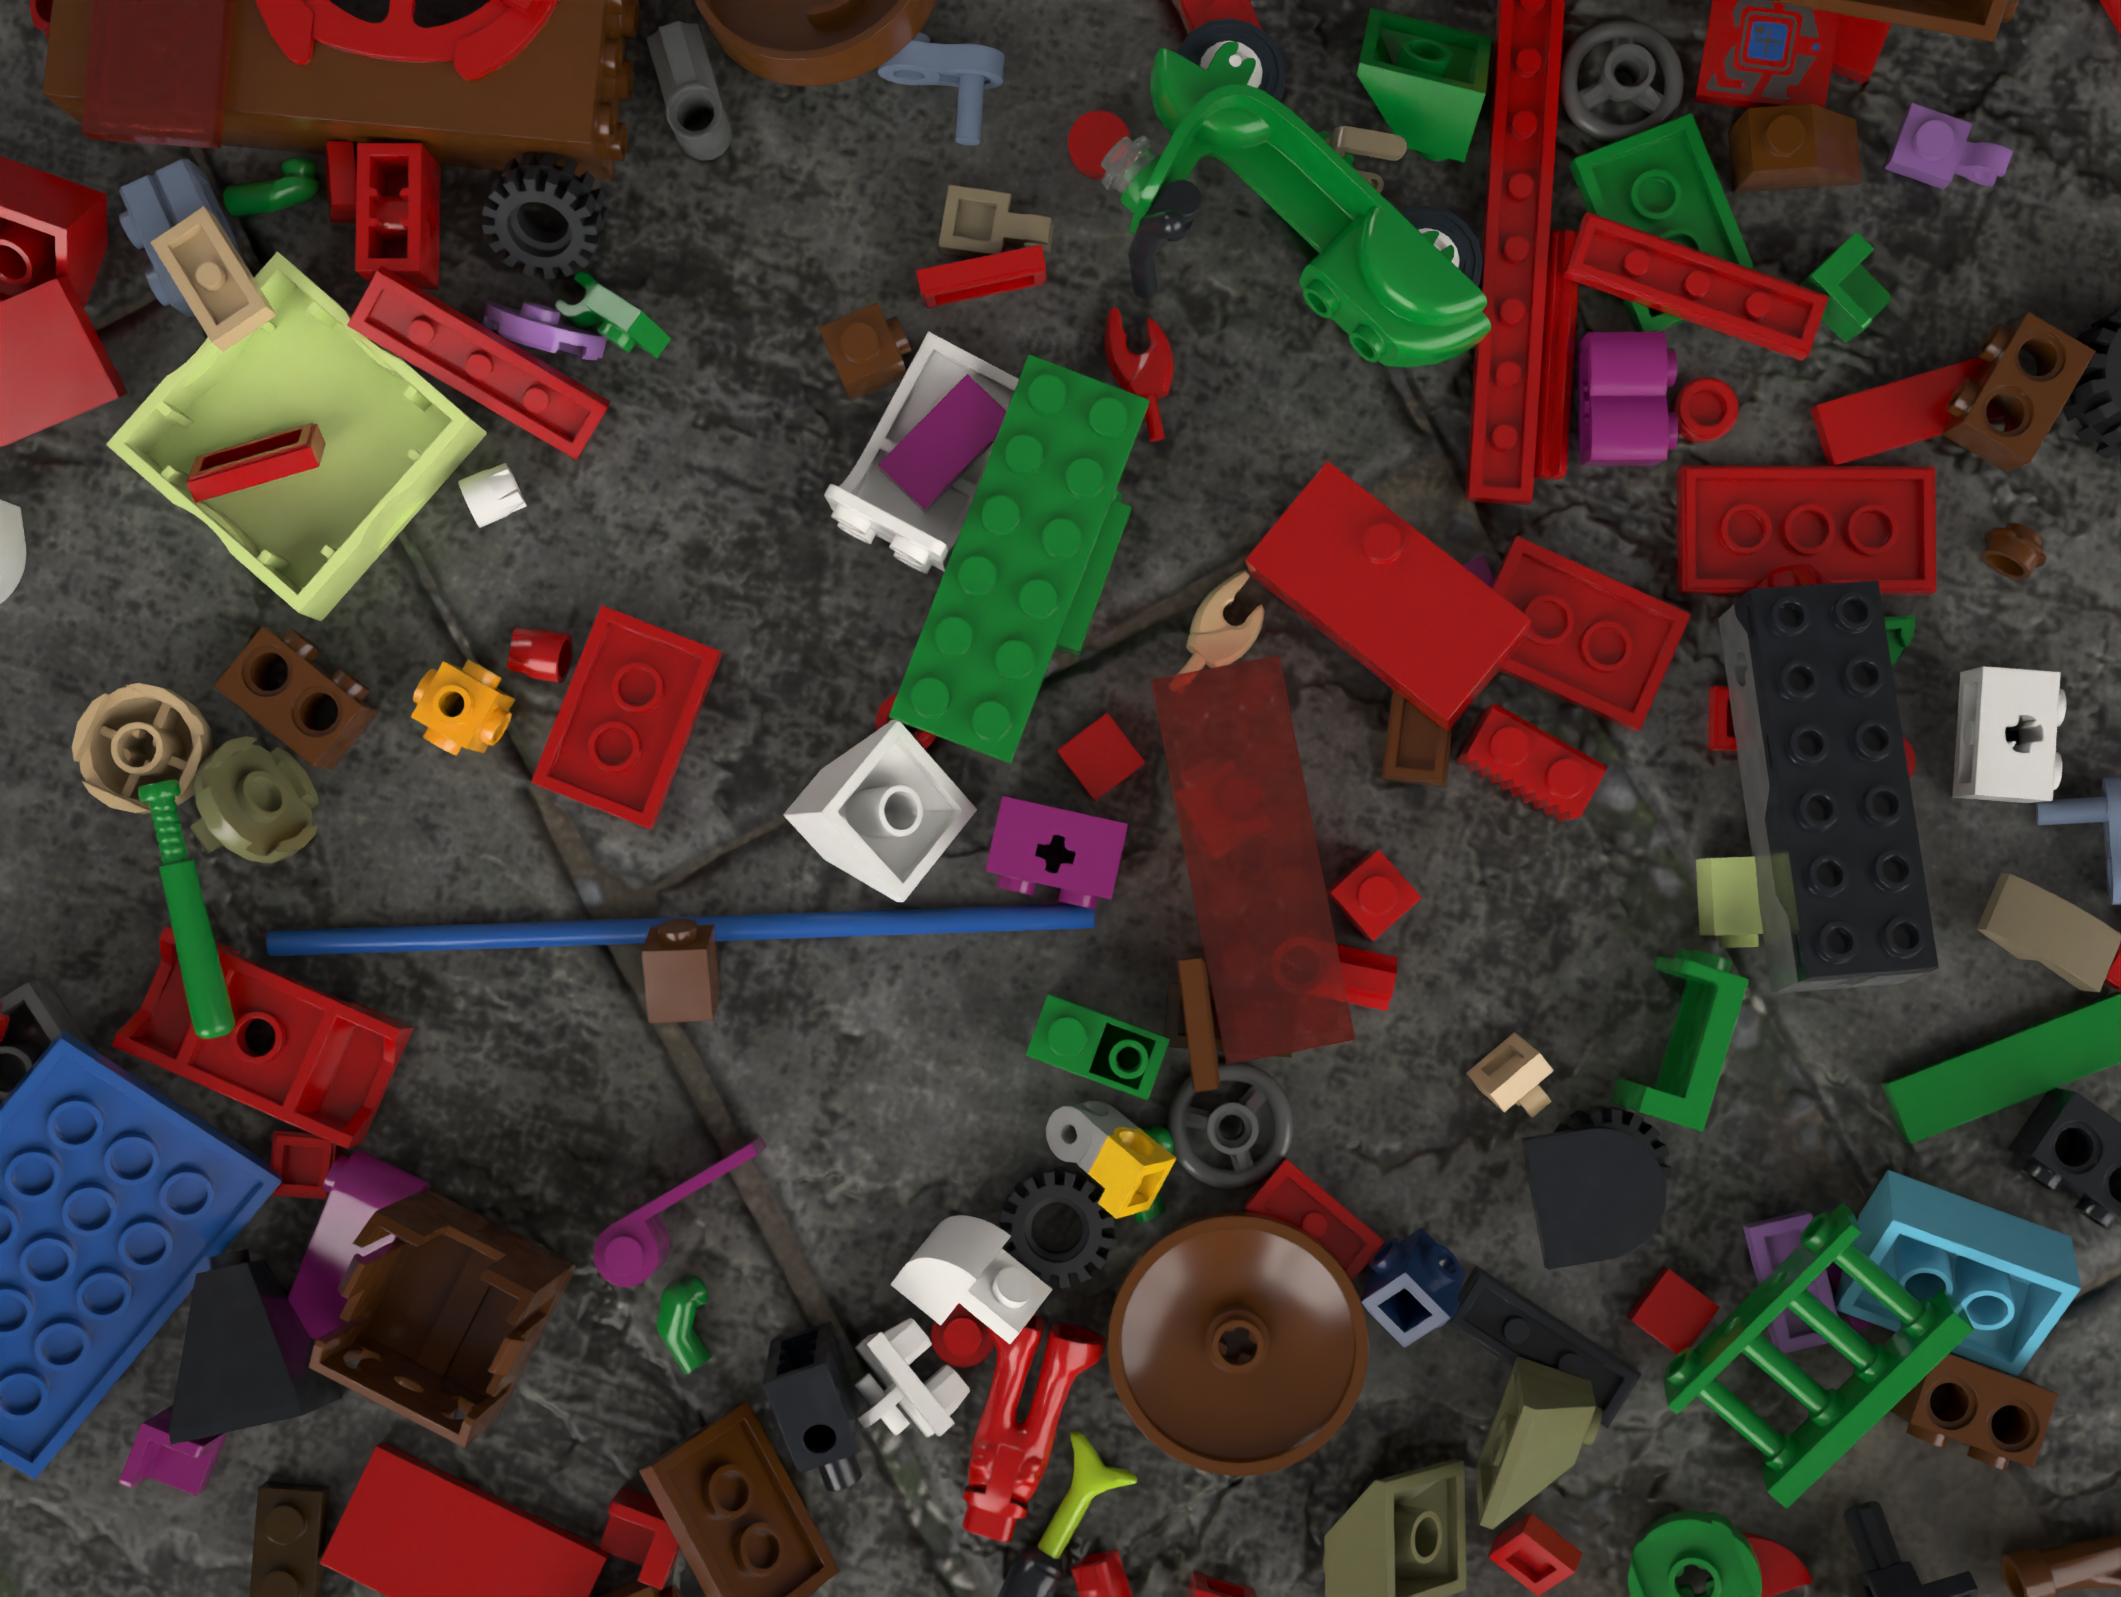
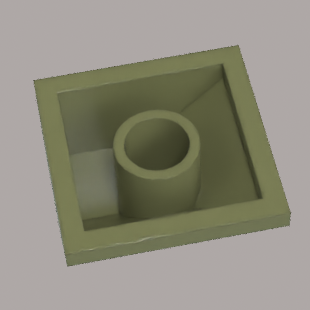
[1475,1356,1602,1529]
[1323,1459,1466,1597]

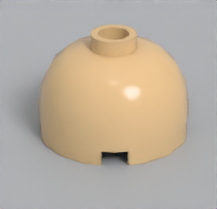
[72,683,214,814]

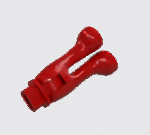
[962,1313,1107,1542]

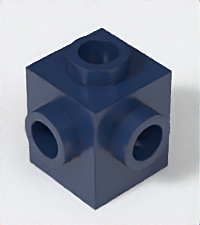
[1360,1228,1466,1348]

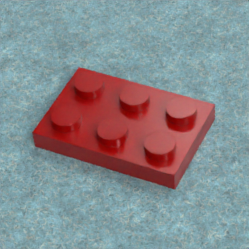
[1491,536,1692,732]
[531,605,723,830]

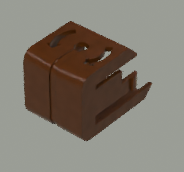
[309,1188,576,1447]

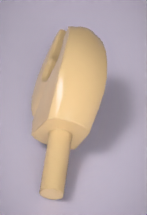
[1168,570,1265,696]

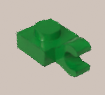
[555,272,672,359]

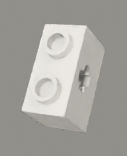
[1952,666,2066,803]

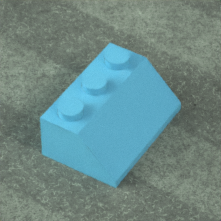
[1834,1170,2081,1376]

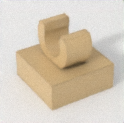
[1466,1032,1554,1118]

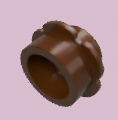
[1982,523,2047,580]

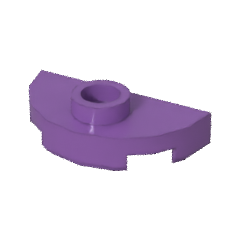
[480,300,607,360]

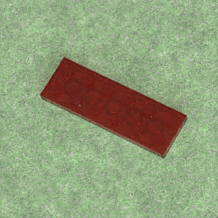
[1150,655,1355,1065]

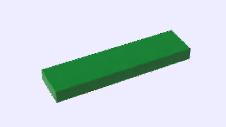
[1880,992,2121,1144]

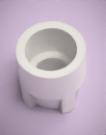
[458,463,527,528]

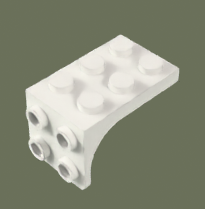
[824,331,1019,574]

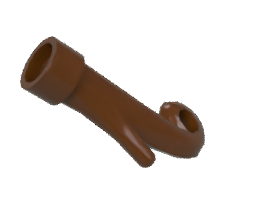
[2001,1533,2121,1597]

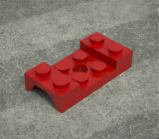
[111,926,414,1149]

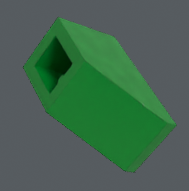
[1025,991,1170,1101]

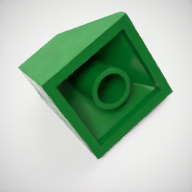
[1357,8,1492,162]

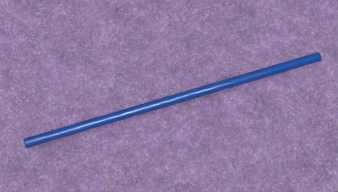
[266,904,1095,956]

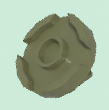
[190,736,319,864]

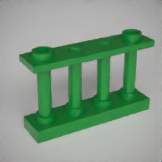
[1663,1203,1974,1509]

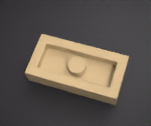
[150,206,277,352]

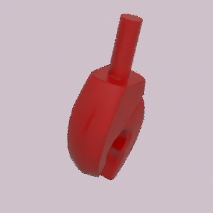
[1105,307,1174,442]

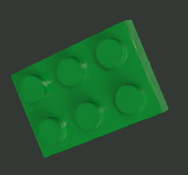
[1569,113,1755,332]

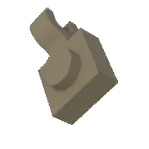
[938,185,1054,258]

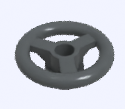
[1559,20,1684,143]
[1167,1061,1294,1189]

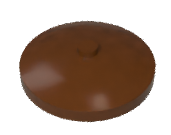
[1108,1211,1369,1476]

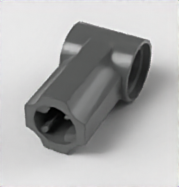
[646,21,733,161]

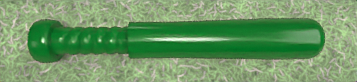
[138,779,235,1039]

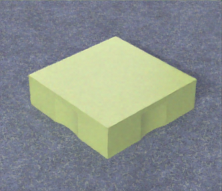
[106,251,487,621]

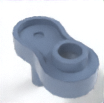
[878,32,1005,145]
[2036,776,2121,905]

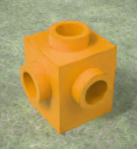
[411,659,516,756]

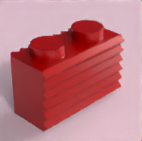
[1455,703,1608,822]

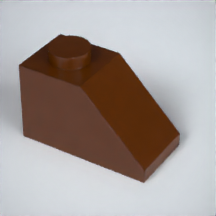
[1728,104,1861,193]

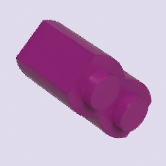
[1577,332,1678,466]

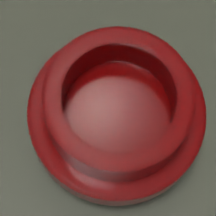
[931,1303,994,1368]

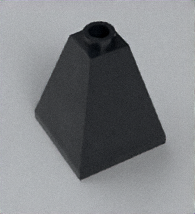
[169,1249,342,1445]

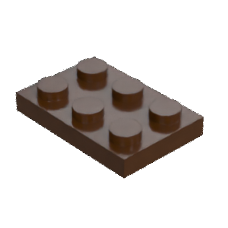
[639,1401,840,1597]

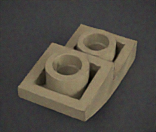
[1977,873,2121,992]

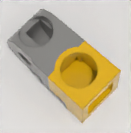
[1046,1100,1177,1219]

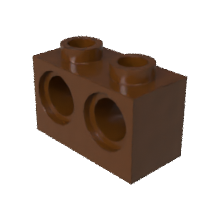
[1941,312,2096,473]
[214,626,379,770]
[1890,1352,2059,1470]

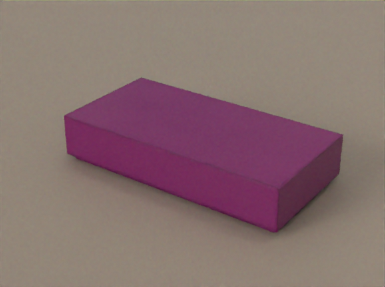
[878,374,1007,513]

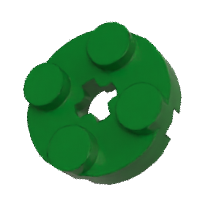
[1628,1511,1762,1597]

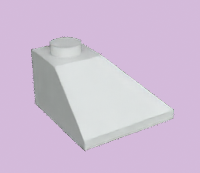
[783,720,977,902]

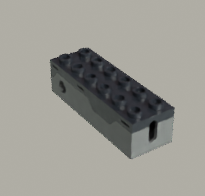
[1718,564,1939,994]

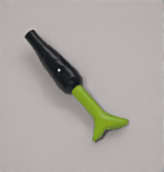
[998,1431,1137,1597]

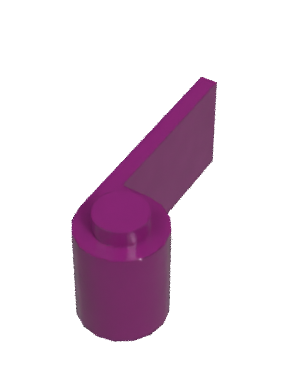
[593,1136,767,1287]
[288,1149,430,1340]

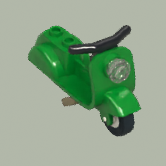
[1101,18,1492,368]

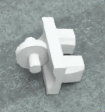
[854,1318,970,1437]

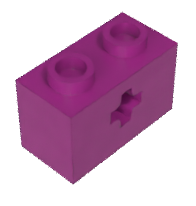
[985,796,1128,909]

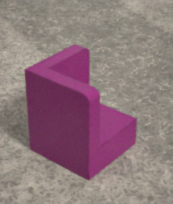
[119,1407,228,1496]

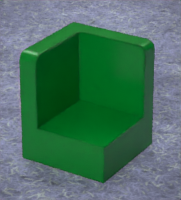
[1799,231,1891,344]

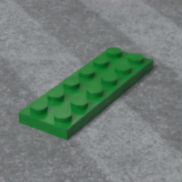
[889,354,1150,764]

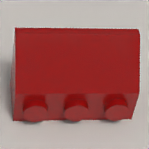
[0,156,108,309]

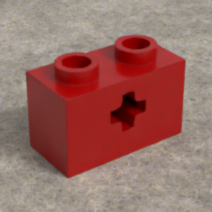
[355,143,441,290]

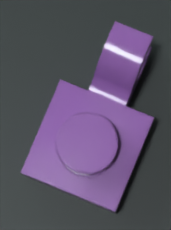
[1884,103,2013,189]

